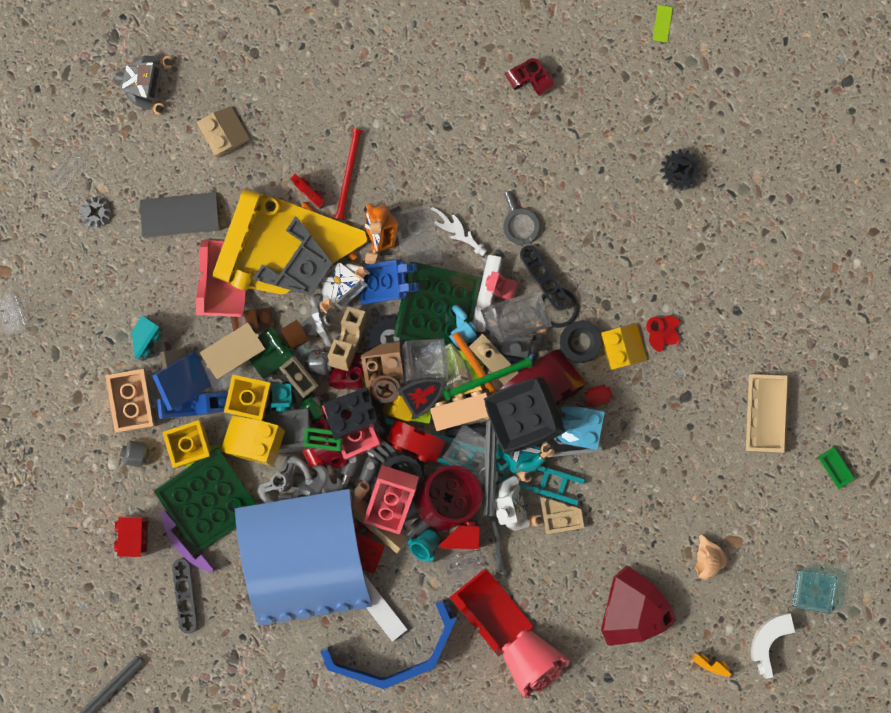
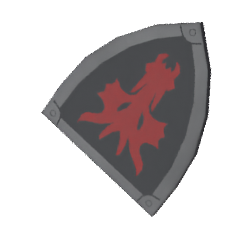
[398,378,445,419]

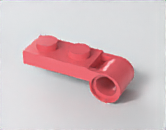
[485,271,518,301]

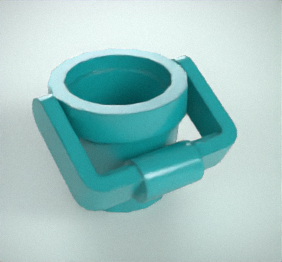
[407,530,440,564]

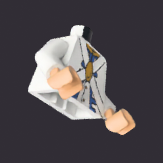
[320,263,370,314]
[495,472,543,531]

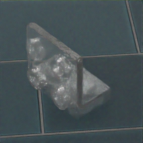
[444,548,486,594]

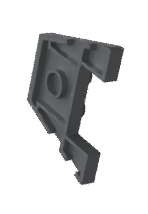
[253,216,333,296]

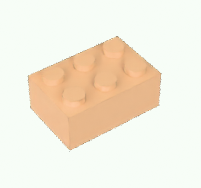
[105,369,156,433]
[430,390,490,431]

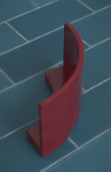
[498,349,587,404]

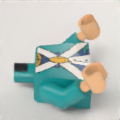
[496,442,555,474]

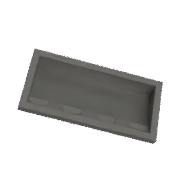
[140,192,220,238]
[242,408,313,453]

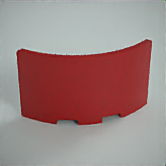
[450,568,533,657]

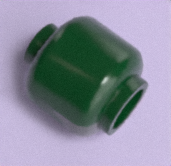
[300,393,326,422]

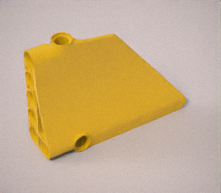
[213,188,367,295]

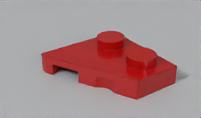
[290,174,325,209]

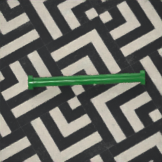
[442,356,533,401]

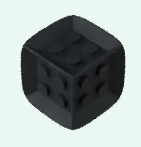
[484,376,565,454]

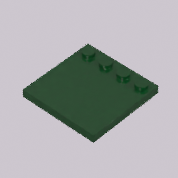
[393,261,481,351]
[153,447,257,553]

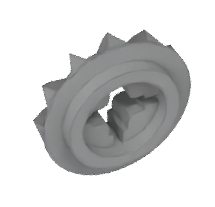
[80,197,111,227]

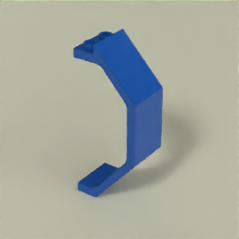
[320,600,457,689]

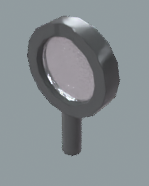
[503,191,540,245]

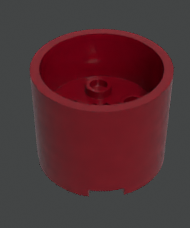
[414,465,482,530]

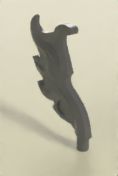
[293,465,354,514]

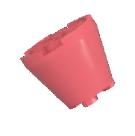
[502,630,570,699]

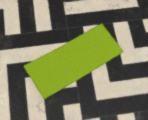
[652,5,673,43]

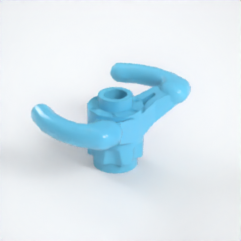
[449,305,481,348]

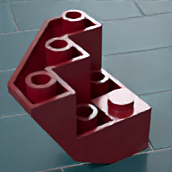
[601,566,677,646]

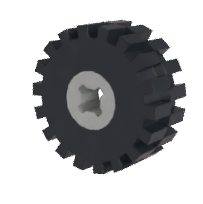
[366,315,414,360]

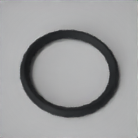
[538,288,578,328]

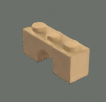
[328,307,368,371]

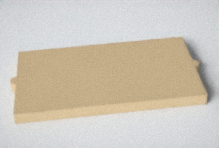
[200,323,265,379]

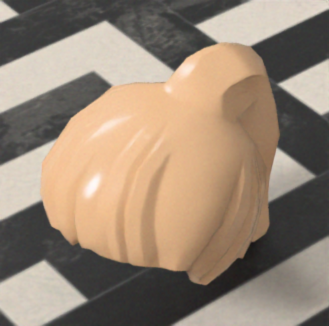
[694,534,727,580]

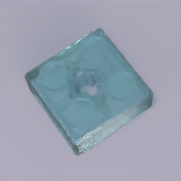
[792,569,837,614]

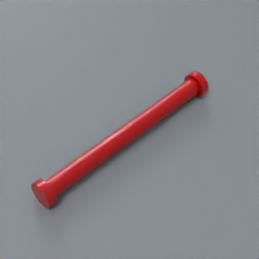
[333,128,363,220]

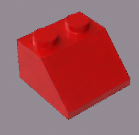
[440,521,480,550]

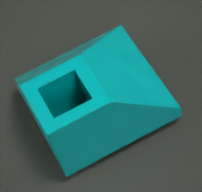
[131,316,163,361]

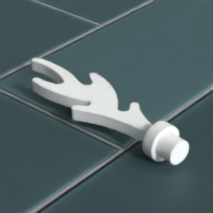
[431,207,487,256]

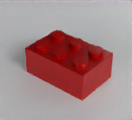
[114,516,148,557]

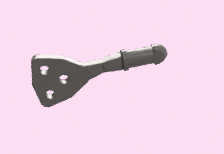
[490,517,507,577]

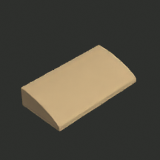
[746,374,789,453]

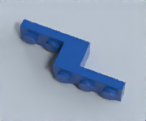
[157,392,228,419]

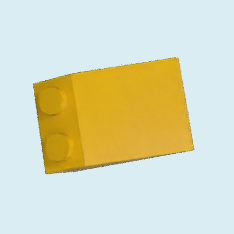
[220,415,285,467]

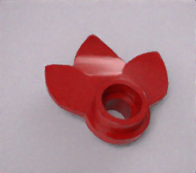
[646,316,680,352]

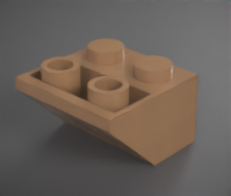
[361,342,405,389]

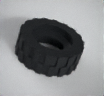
[559,321,602,363]
[383,450,424,488]

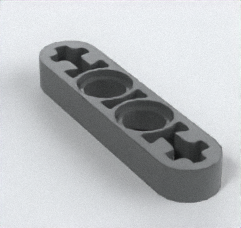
[172,559,197,634]

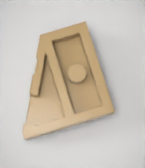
[540,497,584,534]

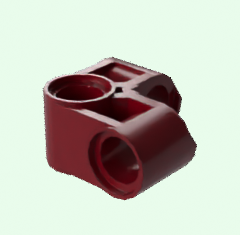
[504,58,555,96]
[329,352,366,390]
[312,420,347,468]

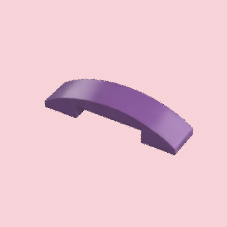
[161,510,215,572]

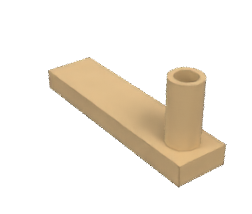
[469,334,519,385]
[351,481,409,553]

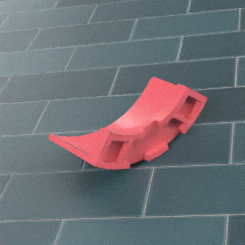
[196,240,246,317]

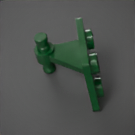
[249,327,293,379]

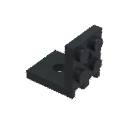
[323,387,389,440]

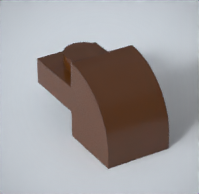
[231,307,274,331]
[280,320,310,350]

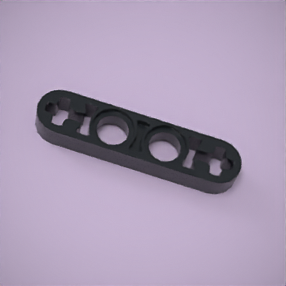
[520,246,569,311]

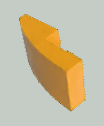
[691,653,731,677]

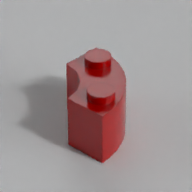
[386,419,445,463]

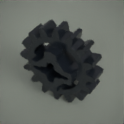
[659,149,702,191]

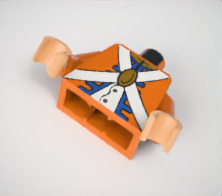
[364,204,398,264]

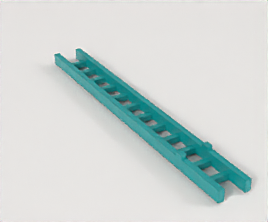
[379,418,585,505]

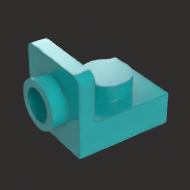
[271,384,292,411]

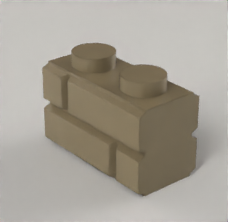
[279,356,319,398]

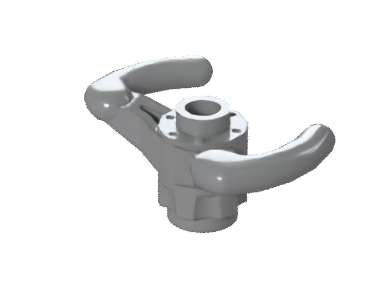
[302,293,340,348]
[258,455,312,503]

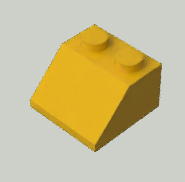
[600,324,647,371]
[224,374,272,421]
[162,420,210,469]

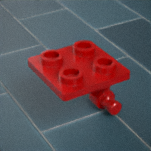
[355,522,385,574]

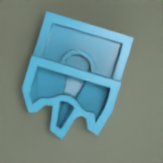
[557,406,605,450]

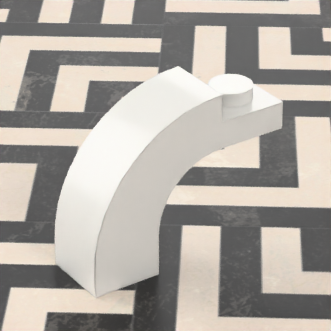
[751,613,795,679]

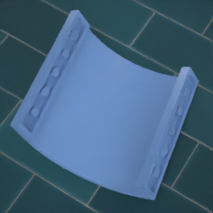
[235,489,372,625]

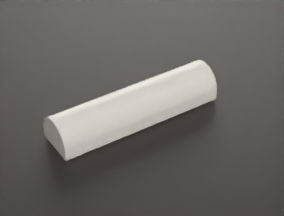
[472,255,503,333]

